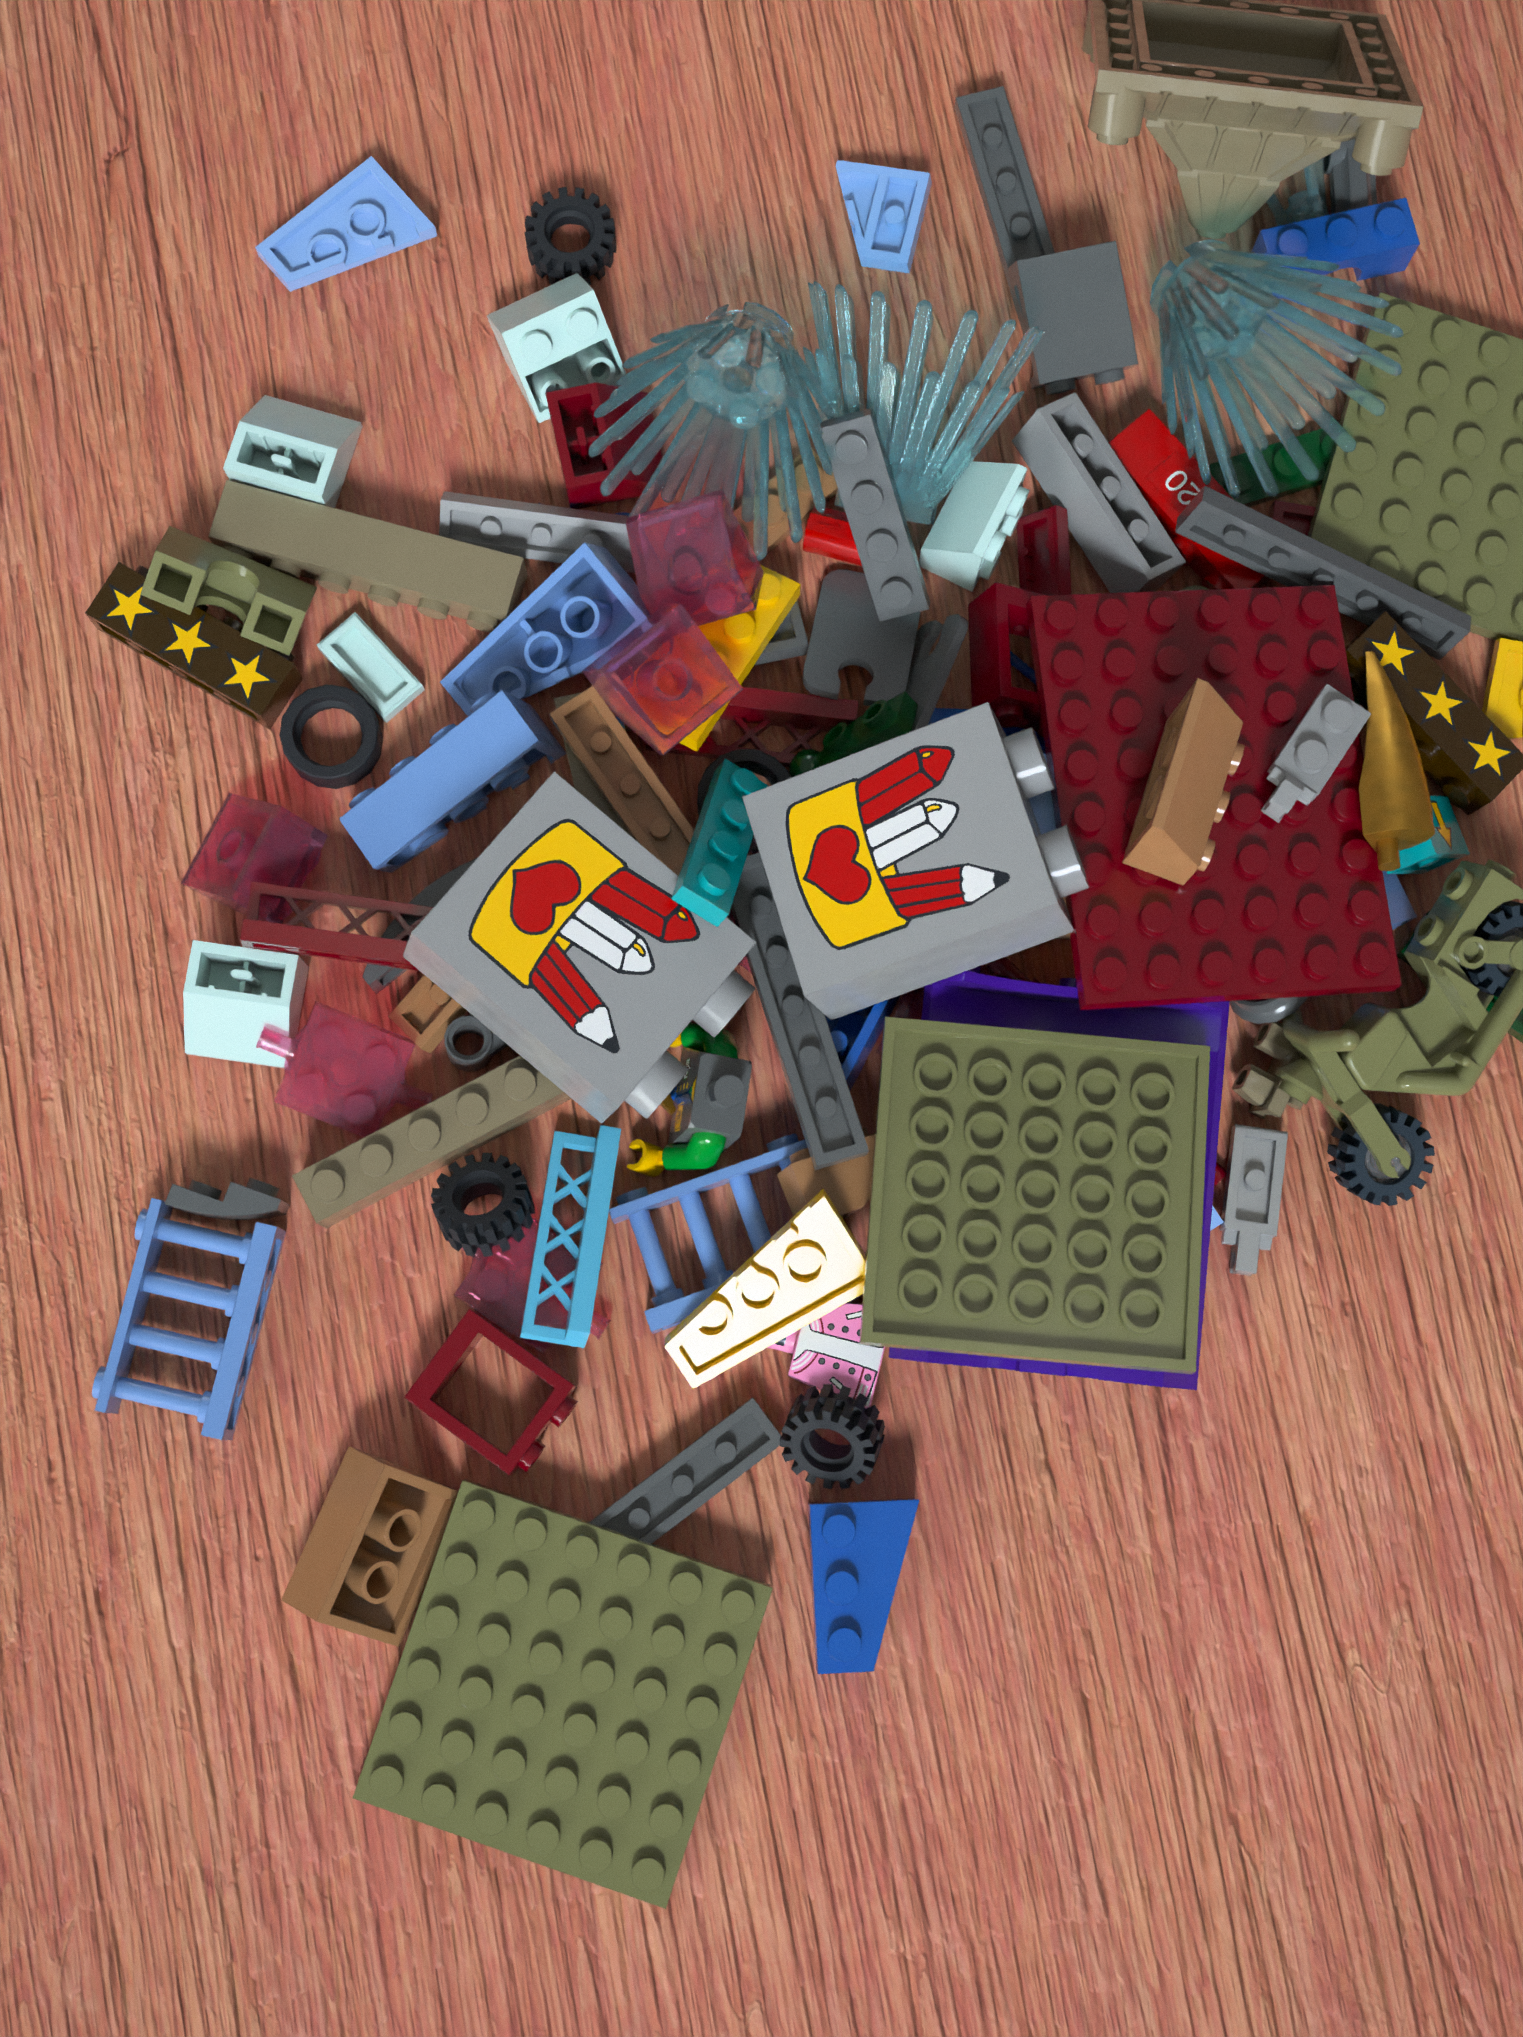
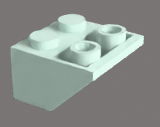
[486,273,629,423]
[223,395,362,508]
[919,461,1030,592]
[183,940,309,1069]

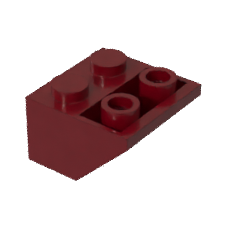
[545,382,669,509]

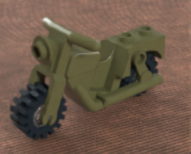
[1274,859,1523,1206]

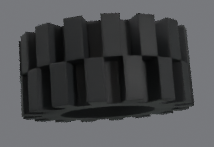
[524,187,616,285]
[431,1153,535,1257]
[780,1384,885,1489]

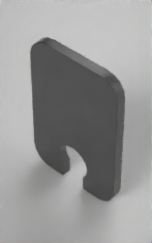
[802,569,921,706]
[906,614,968,732]

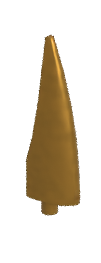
[1359,651,1435,871]

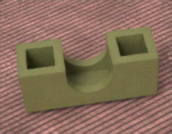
[140,526,317,656]

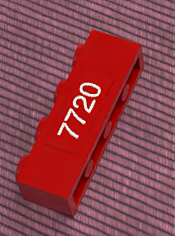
[1108,409,1271,590]

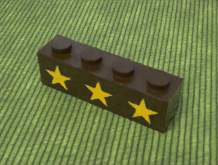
[85,562,303,730]
[1345,611,1523,816]

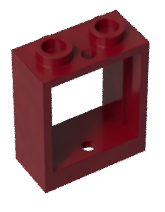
[968,582,1044,737]
[404,1309,578,1475]

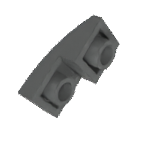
[165,1178,290,1220]

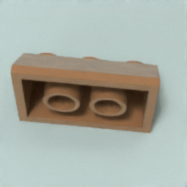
[1122,679,1245,885]
[281,1446,459,1647]

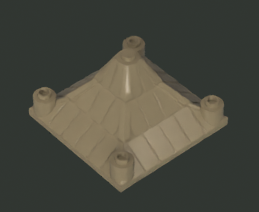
[1082,0,1424,239]

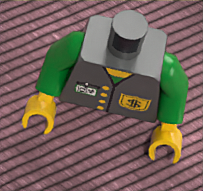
[627,1022,752,1177]

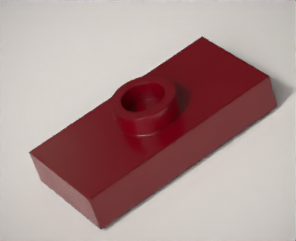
[1016,505,1072,595]

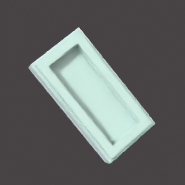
[317,612,425,723]

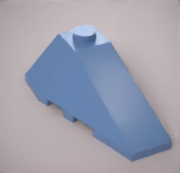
[440,542,653,716]

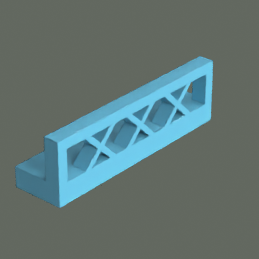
[520,1125,621,1348]

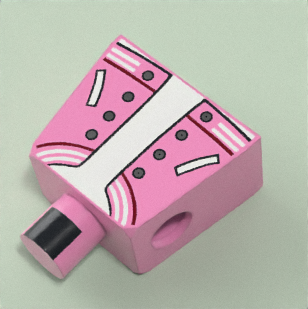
[767,1303,885,1409]

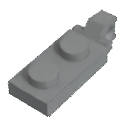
[1261,684,1371,823]
[1220,1124,1288,1276]

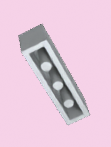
[1012,392,1186,593]

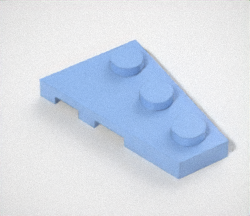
[255,156,437,292]

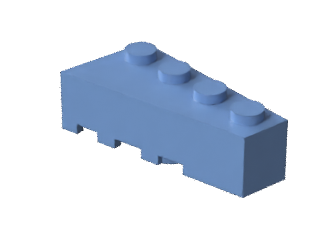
[339,690,566,873]

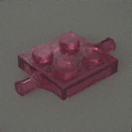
[255,1001,433,1137]
[448,1217,611,1355]

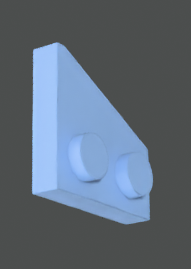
[836,160,932,273]

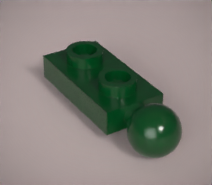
[789,691,918,778]

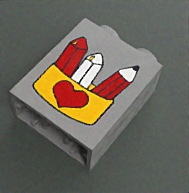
[742,702,1090,1020]
[403,771,756,1124]

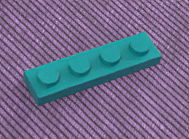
[671,758,769,927]

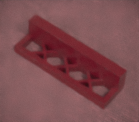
[645,686,859,767]
[240,882,434,971]

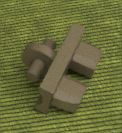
[1232,1022,1309,1119]

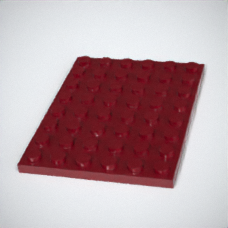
[1026,585,1402,1010]

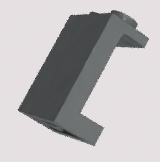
[1008,241,1138,395]

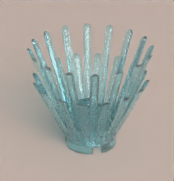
[1150,239,1404,498]
[803,281,1046,525]
[589,302,834,564]

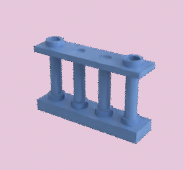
[609,1134,808,1334]
[92,1198,286,1440]

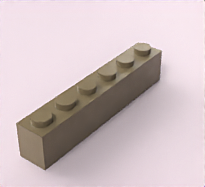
[208,480,527,633]
[292,1056,572,1229]

